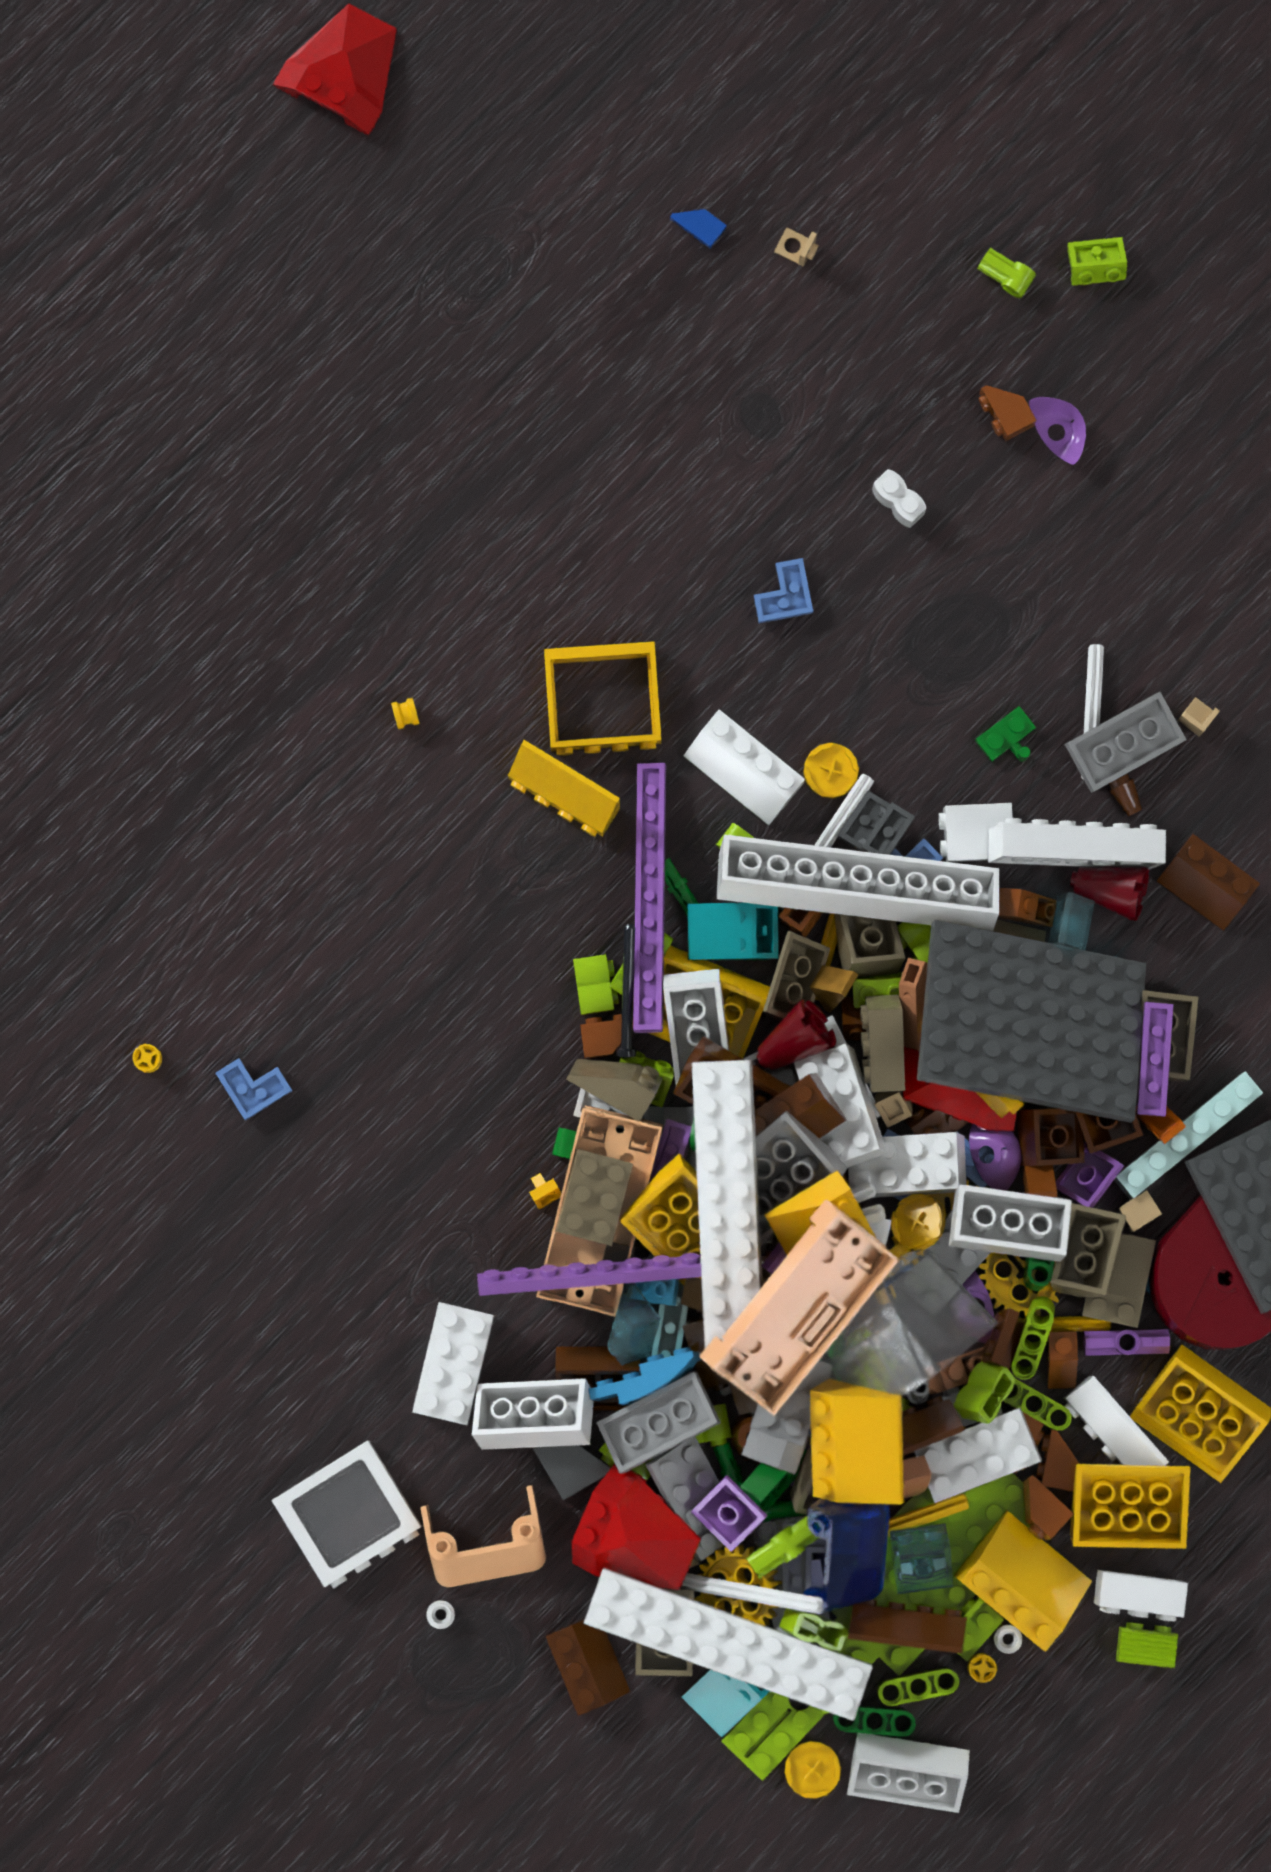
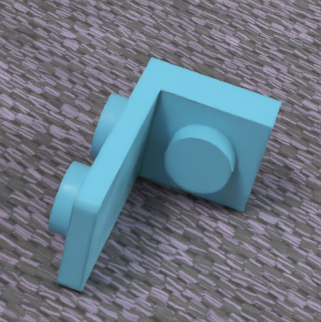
[630,1279,679,1306]

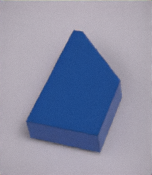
[670,209,727,249]

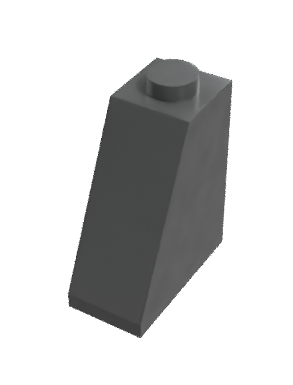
[532,1445,610,1500]

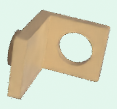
[775,228,819,267]

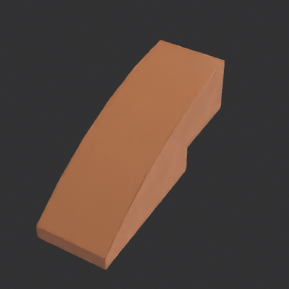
[903,1455,932,1499]

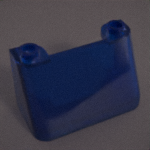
[802,1498,890,1615]

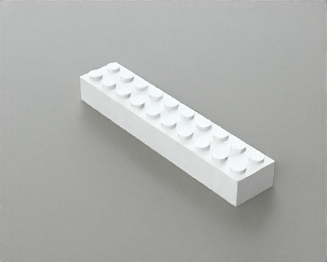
[717,835,999,931]
[692,1060,763,1348]
[584,1568,872,1721]

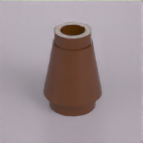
[1108,773,1143,816]

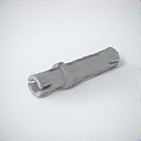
[907,1378,929,1405]

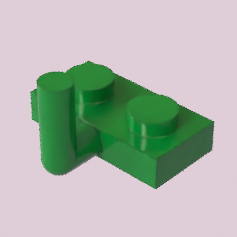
[975,706,1036,762]

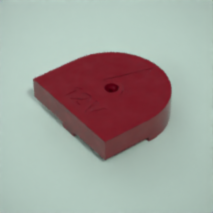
[1149,1195,1271,1350]

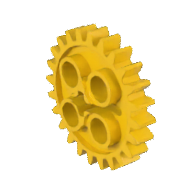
[978,1252,1060,1318]
[694,1544,782,1626]

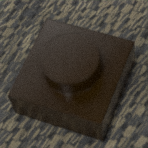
[603,1242,635,1262]

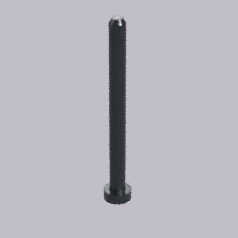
[616,923,636,1057]

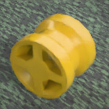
[391,698,420,730]
[133,1044,163,1073]
[967,1653,997,1683]

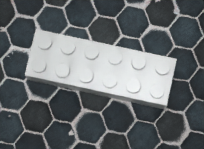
[988,818,1166,870]

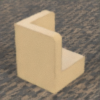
[1178,697,1220,737]
[874,1091,913,1128]
[1119,1190,1162,1232]

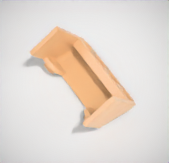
[421,1485,546,1587]

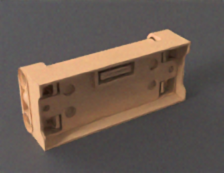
[536,1105,664,1317]
[700,1199,899,1415]

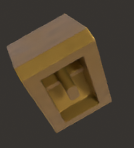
[810,965,858,1013]

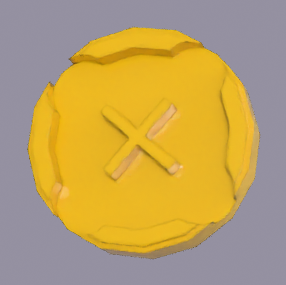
[803,743,859,799]
[891,1193,946,1250]
[785,1741,841,1799]

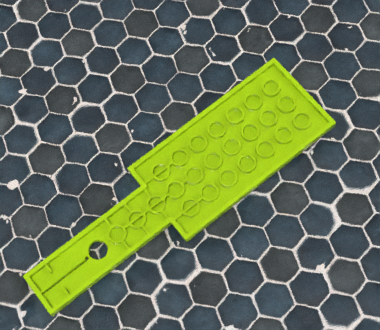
[721,1473,1030,1781]

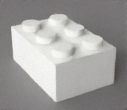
[1093,1570,1188,1622]

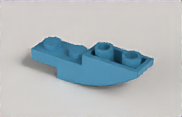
[588,1347,701,1406]

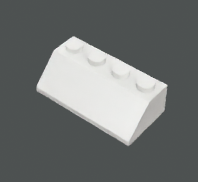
[683,710,805,826]
[1063,1376,1169,1466]
[847,1733,970,1813]

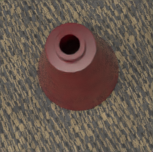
[1070,866,1149,921]
[757,999,836,1070]

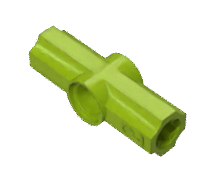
[746,1510,830,1578]

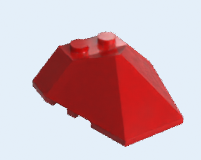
[273,4,397,136]
[902,1047,1017,1132]
[572,1463,702,1590]

